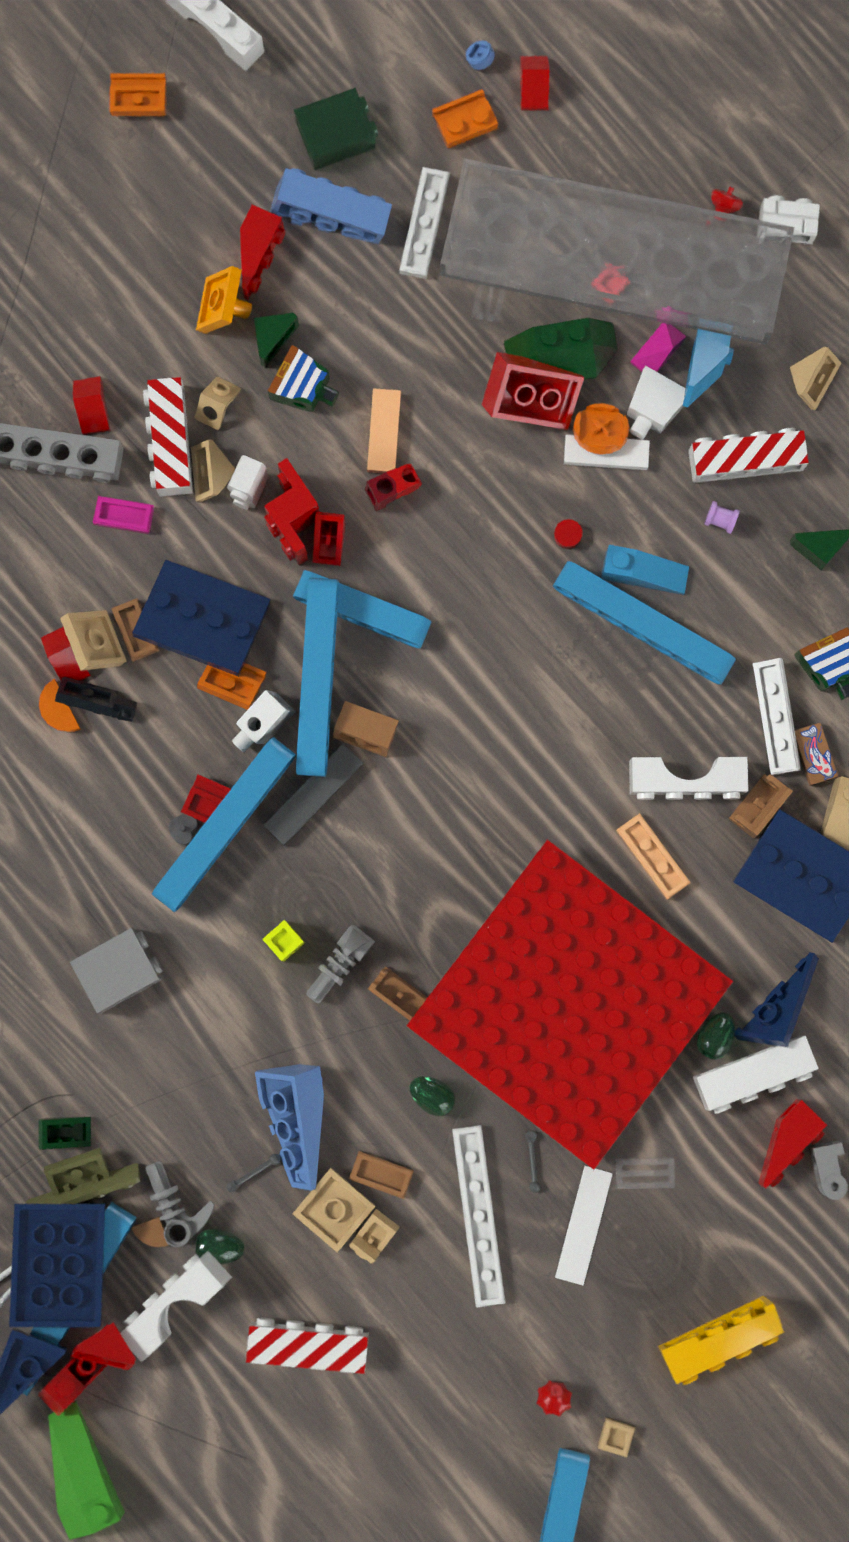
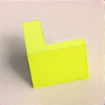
[262,920,305,962]

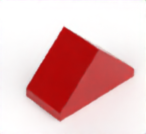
[520,56,550,110]
[73,376,110,435]
[312,511,346,566]
[41,627,91,681]
[71,1322,136,1370]

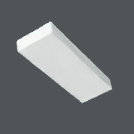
[564,435,650,470]

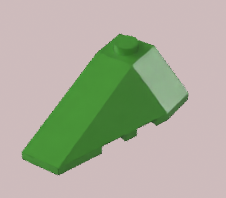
[48,1401,125,1540]

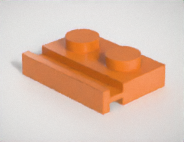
[109,73,166,116]
[432,89,498,149]
[197,663,267,710]

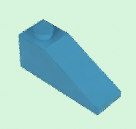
[683,329,734,407]
[601,545,689,595]

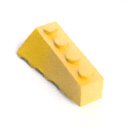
[658,1295,784,1385]

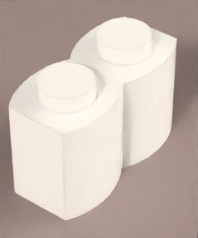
[227,455,269,510]

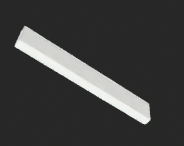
[452,1125,505,1307]

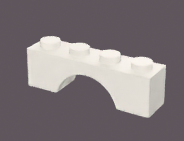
[166,0,264,71]
[629,757,748,800]
[120,1251,232,1362]

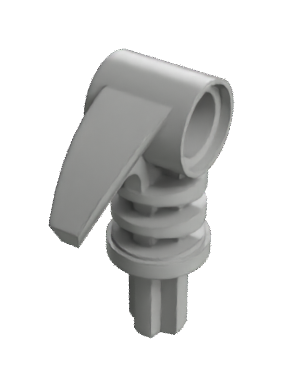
[306,924,375,1003]
[146,1161,215,1247]

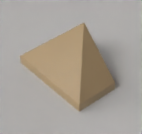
[790,347,841,410]
[191,440,235,502]

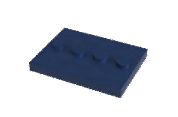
[132,560,271,677]
[733,809,849,943]
[9,1203,105,1327]

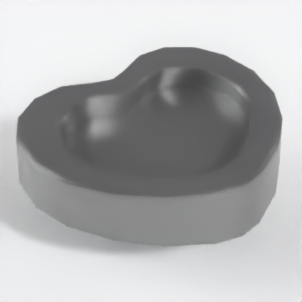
[169,814,198,845]

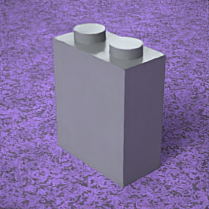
[70,928,163,1014]

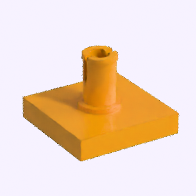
[196,266,252,334]

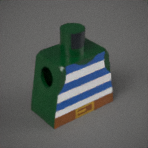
[268,345,339,412]
[794,627,849,701]

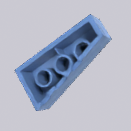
[270,168,392,244]

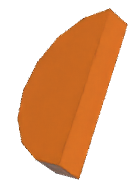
[39,678,81,733]

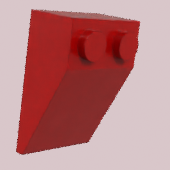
[482,352,584,430]

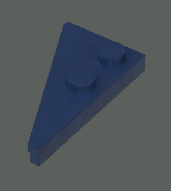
[733,952,819,1047]
[0,1328,68,1415]

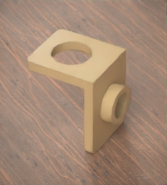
[195,377,241,430]

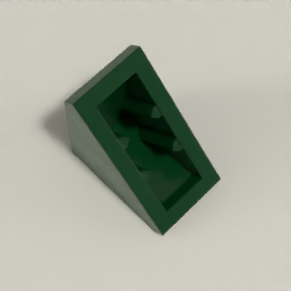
[254,313,299,368]
[790,529,849,570]
[39,1117,91,1150]

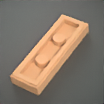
[367,389,401,474]
[616,813,691,900]

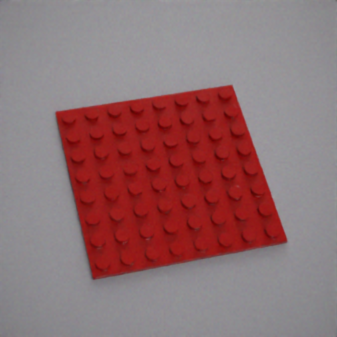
[406,840,733,1170]

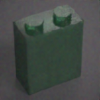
[294,87,379,171]

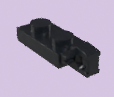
[55,677,137,722]

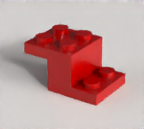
[264,458,320,565]

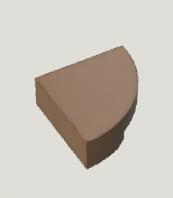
[132,1216,169,1247]

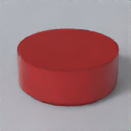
[554,519,583,549]

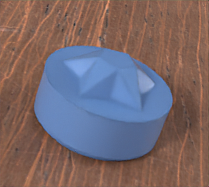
[466,41,495,70]

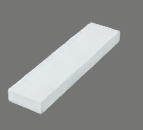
[399,167,450,279]
[753,658,801,775]

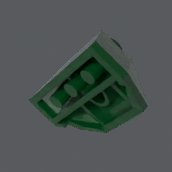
[504,318,618,380]

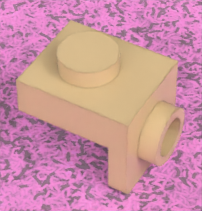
[350,1209,399,1264]

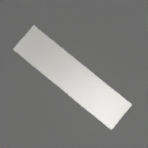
[555,1166,613,1285]

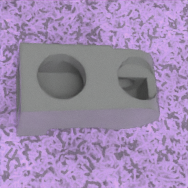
[808,1140,848,1200]

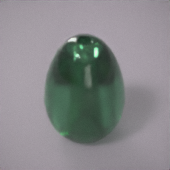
[697,1012,735,1060]
[409,1076,455,1117]
[195,1229,244,1265]

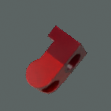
[365,463,422,512]

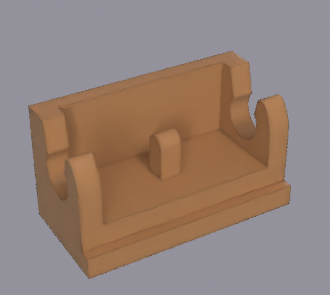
[333,701,399,757]
[728,774,793,838]
[368,966,427,1021]

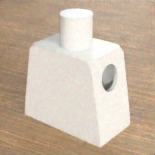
[627,366,685,439]
[232,690,296,752]

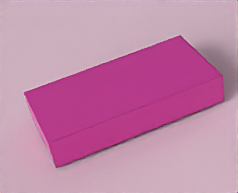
[93,496,154,534]

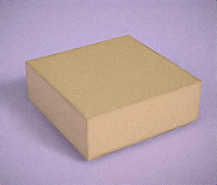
[598,1417,635,1457]

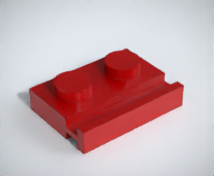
[181,774,231,823]

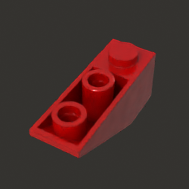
[240,204,286,300]
[758,1099,827,1188]
[38,1324,108,1416]

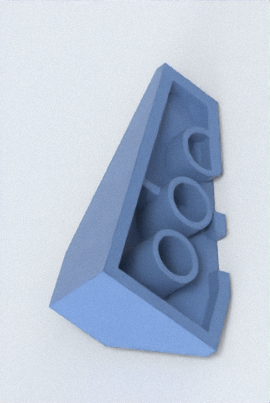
[255,1064,324,1191]

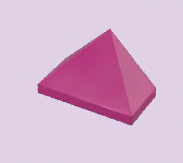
[630,320,687,372]

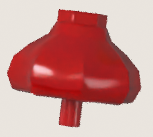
[711,186,743,218]
[536,1380,572,1417]

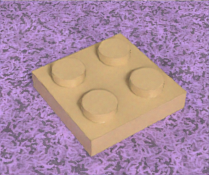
[60,610,127,671]
[293,1168,376,1252]

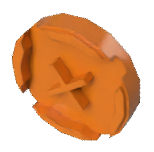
[573,403,630,455]

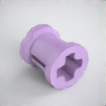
[704,501,740,534]

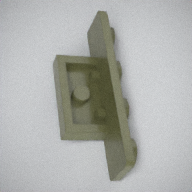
[26,1148,140,1204]

